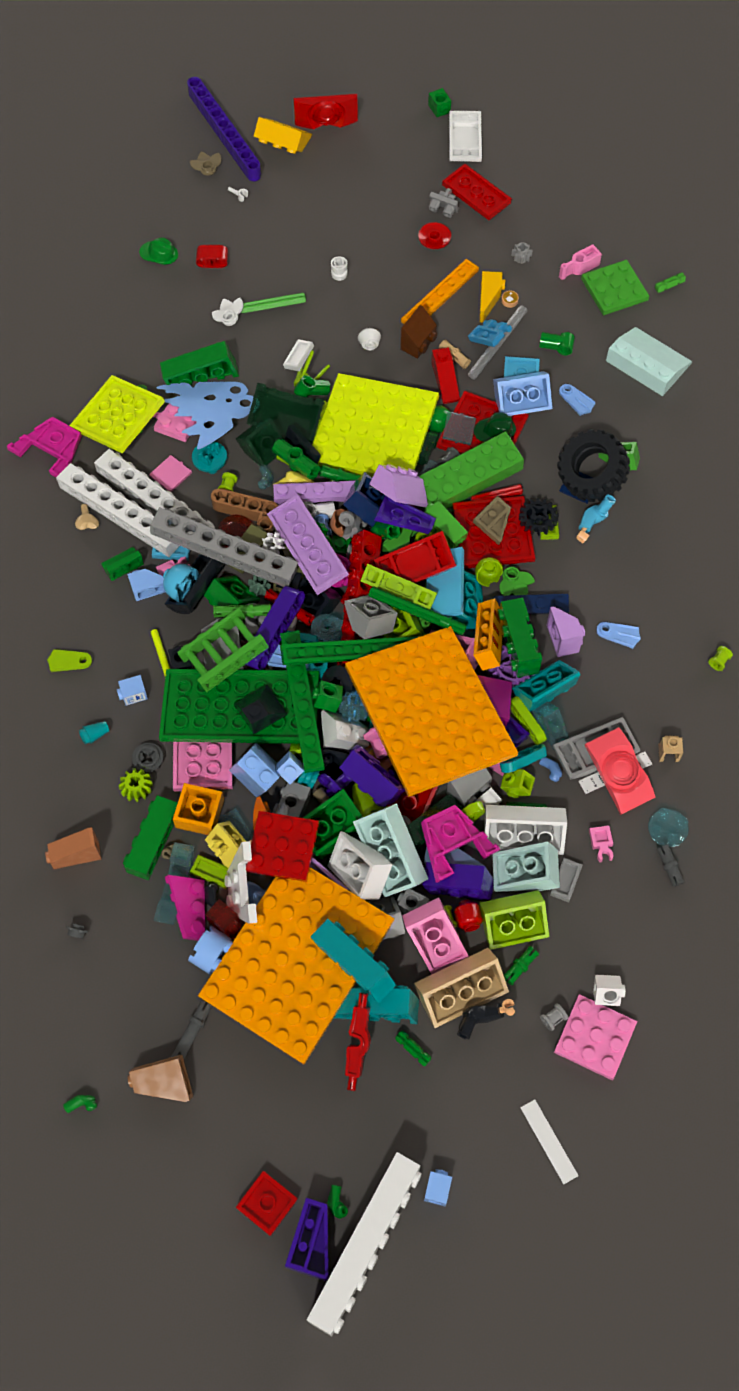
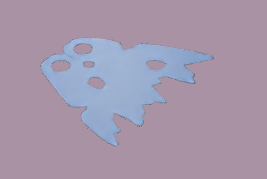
[156,382,257,449]

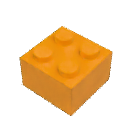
[173,783,224,835]

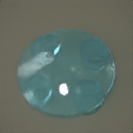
[648,808,689,847]

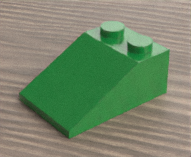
[303,789,363,860]

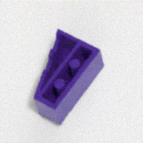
[339,747,405,808]
[422,862,494,902]
[285,1198,328,1281]

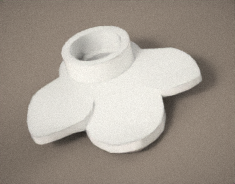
[212,298,243,326]

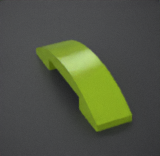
[361,564,437,610]

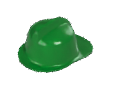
[139,237,178,265]

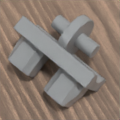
[429,188,460,218]
[339,511,368,540]

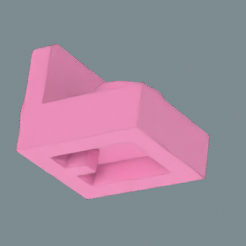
[363,727,388,760]

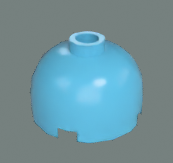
[163,564,199,602]

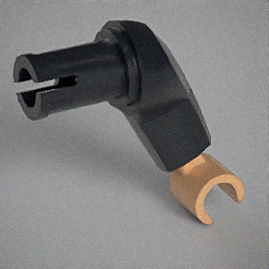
[457,999,515,1040]

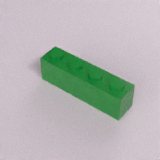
[123,795,178,881]

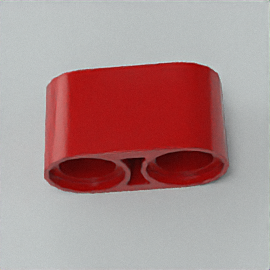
[196,245,228,268]

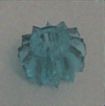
[339,690,369,723]

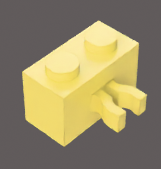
[205,821,247,869]

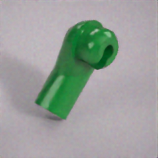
[327,1185,348,1219]

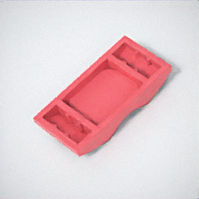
[584,727,655,815]

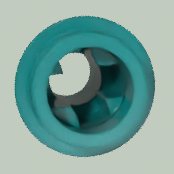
[79,721,109,744]

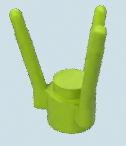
[294,350,330,386]

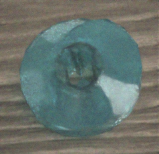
[310,614,343,642]

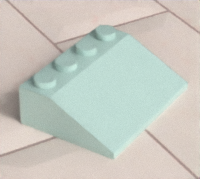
[606,327,692,396]

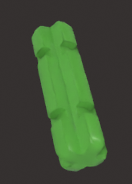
[655,272,686,293]

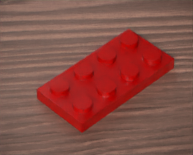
[442,164,512,220]

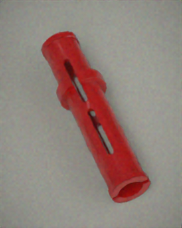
[264,589,315,626]

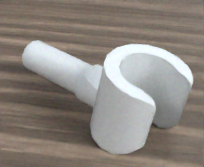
[228,187,248,202]

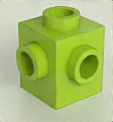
[500,769,535,798]

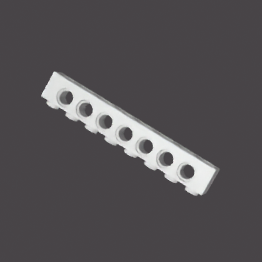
[94,449,215,541]
[56,463,179,557]

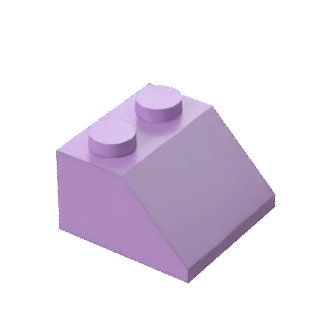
[546,607,585,657]

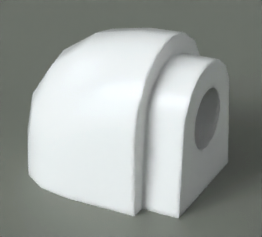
[475,788,502,808]

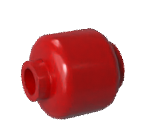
[454,900,483,932]

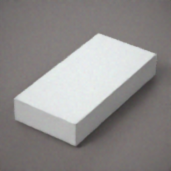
[283,339,314,371]

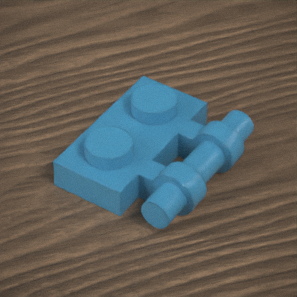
[468,319,512,347]

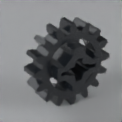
[518,498,559,536]

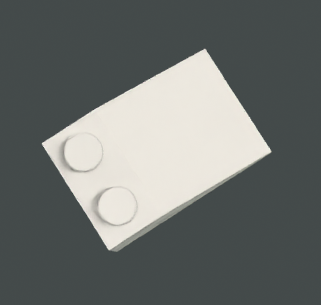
[327,832,393,900]

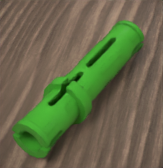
[213,603,271,618]

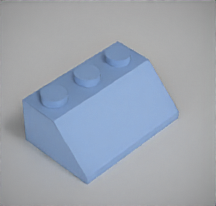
[493,371,552,416]

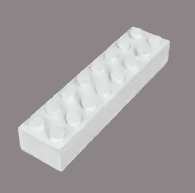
[307,1152,422,1337]

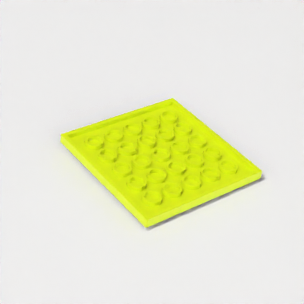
[312,373,439,477]

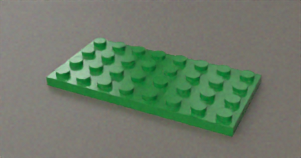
[159,669,319,744]

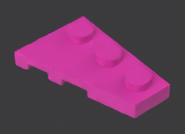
[165,875,205,941]

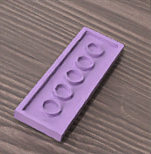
[267,494,349,595]

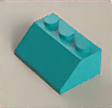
[449,571,483,629]
[513,660,580,712]

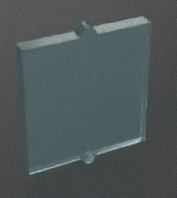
[442,411,476,445]

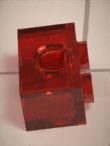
[205,899,241,938]

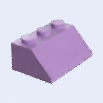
[370,464,428,507]

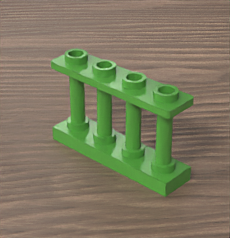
[177,608,269,693]

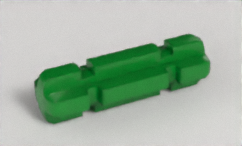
[395,1030,431,1066]

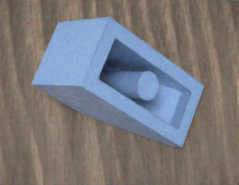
[127,569,166,601]

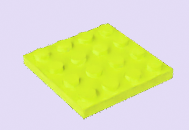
[69,375,165,453]

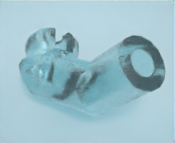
[258,465,273,490]

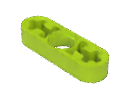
[510,696,547,745]

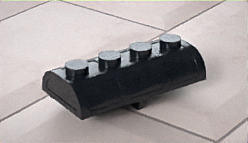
[165,554,225,614]

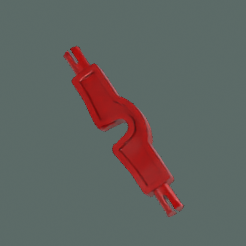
[345,993,371,1091]

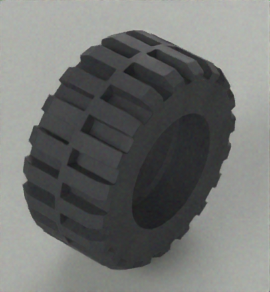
[557,429,630,502]

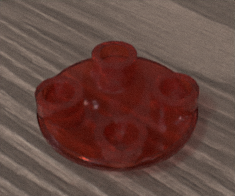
[218,515,252,547]

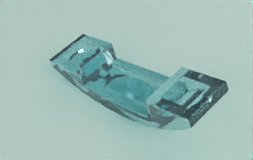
[154,842,195,925]

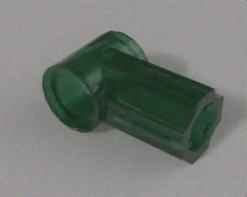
[417,431,439,465]

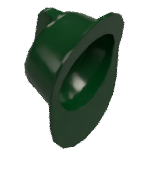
[474,412,516,442]

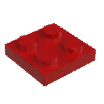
[236,1171,298,1237]

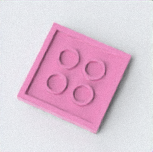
[173,742,233,792]
[554,994,637,1081]

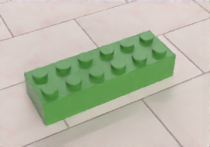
[419,431,524,510]

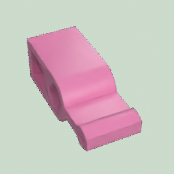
[559,244,602,280]

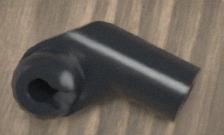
[204,882,225,913]

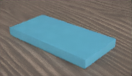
[426,547,464,617]

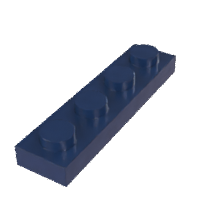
[493,594,569,615]

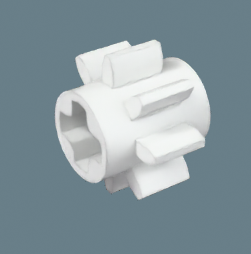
[262,533,285,554]

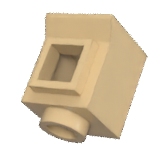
[658,736,683,762]

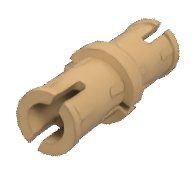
[439,340,471,369]

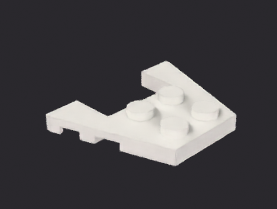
[225,841,257,924]

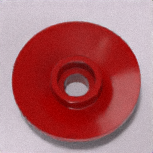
[418,222,451,249]

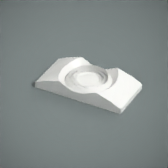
[449,111,482,162]

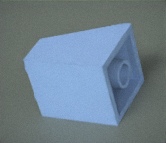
[229,743,280,797]

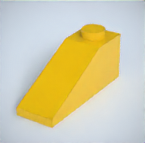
[480,271,505,323]

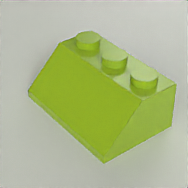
[479,890,549,950]

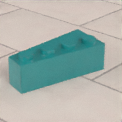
[311,919,396,1004]
[334,985,419,1024]

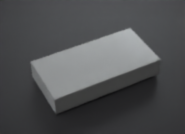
[550,858,583,903]

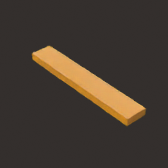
[401,259,479,324]

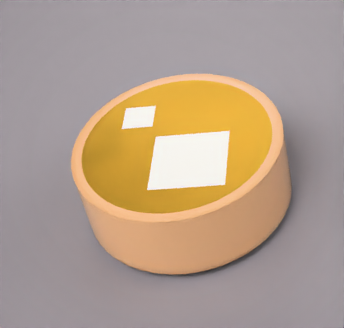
[501,291,519,308]

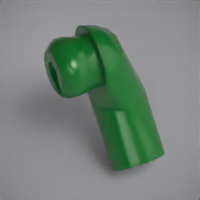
[63,1095,97,1113]

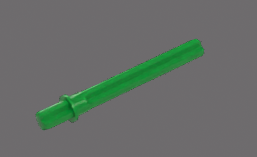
[368,587,466,635]

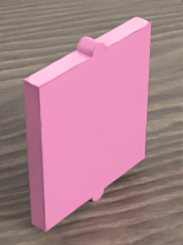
[149,455,192,492]

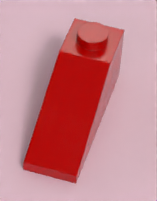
[431,347,460,404]

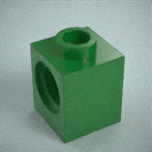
[428,88,451,117]
[311,680,343,713]

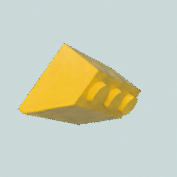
[254,117,312,154]

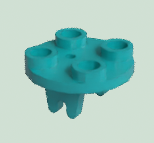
[192,441,227,474]

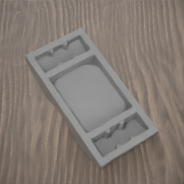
[553,717,640,780]

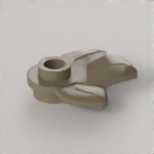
[190,151,221,176]

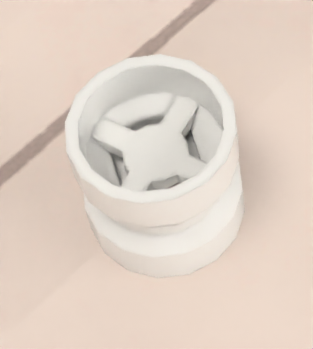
[331,256,348,281]

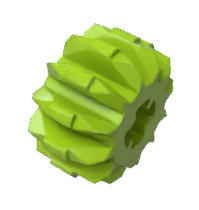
[119,768,153,802]

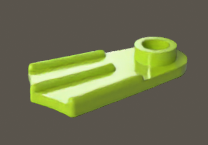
[47,649,92,672]

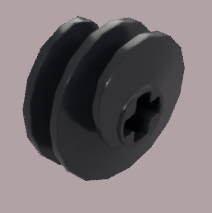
[321,665,356,701]

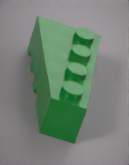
[160,341,239,385]
[497,598,542,678]

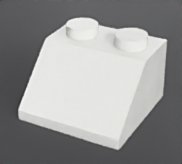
[321,710,369,753]

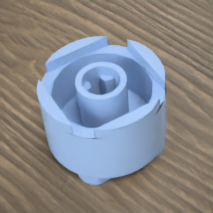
[188,926,233,975]

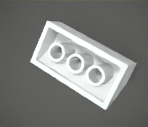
[484,805,567,855]

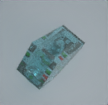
[532,702,569,750]

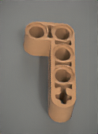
[211,489,278,535]

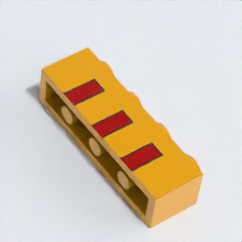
[473,598,503,671]

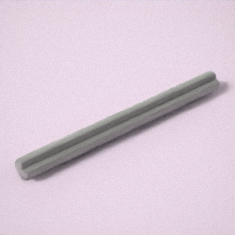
[468,305,527,380]

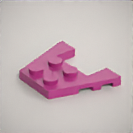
[7,417,82,477]
[421,805,500,883]

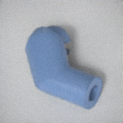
[539,757,562,782]

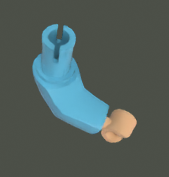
[576,494,616,543]

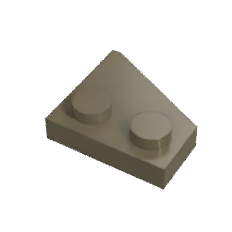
[473,496,511,545]

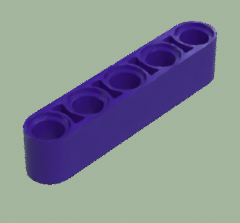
[245,586,305,670]

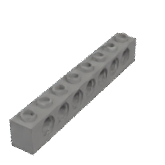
[150,507,298,587]

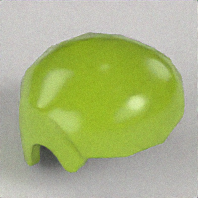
[475,557,503,587]

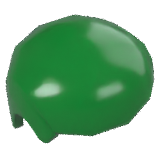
[430,405,451,433]

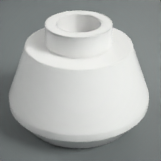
[358,328,381,351]

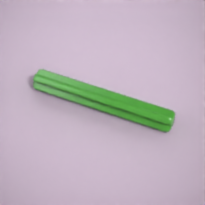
[241,292,306,313]

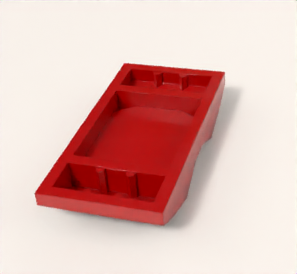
[293,94,358,129]
[374,531,457,583]

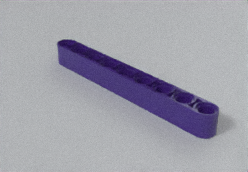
[187,77,261,181]

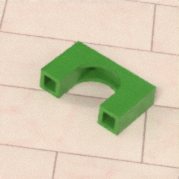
[382,501,468,555]

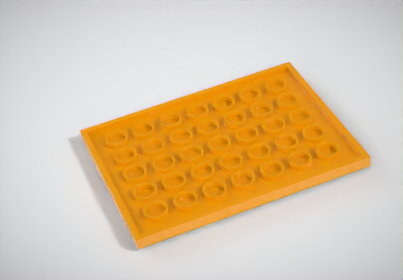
[345,626,518,797]
[198,867,395,1065]

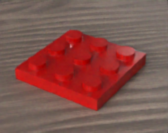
[246,811,319,882]

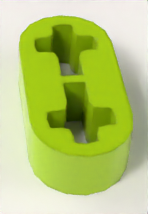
[461,801,485,822]

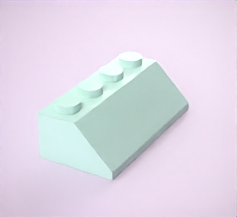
[353,803,428,897]

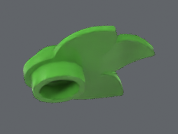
[499,567,535,596]

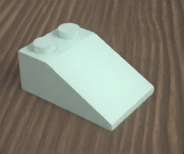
[493,842,560,892]

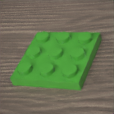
[581,260,649,316]

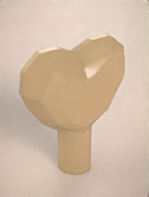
[75,504,99,530]

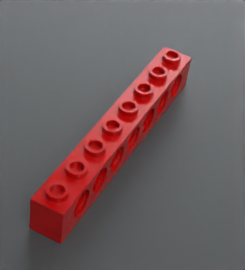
[337,530,382,666]

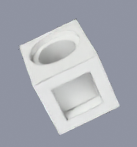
[593,975,625,1006]

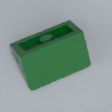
[101,547,144,581]

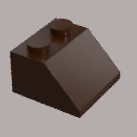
[401,305,437,359]

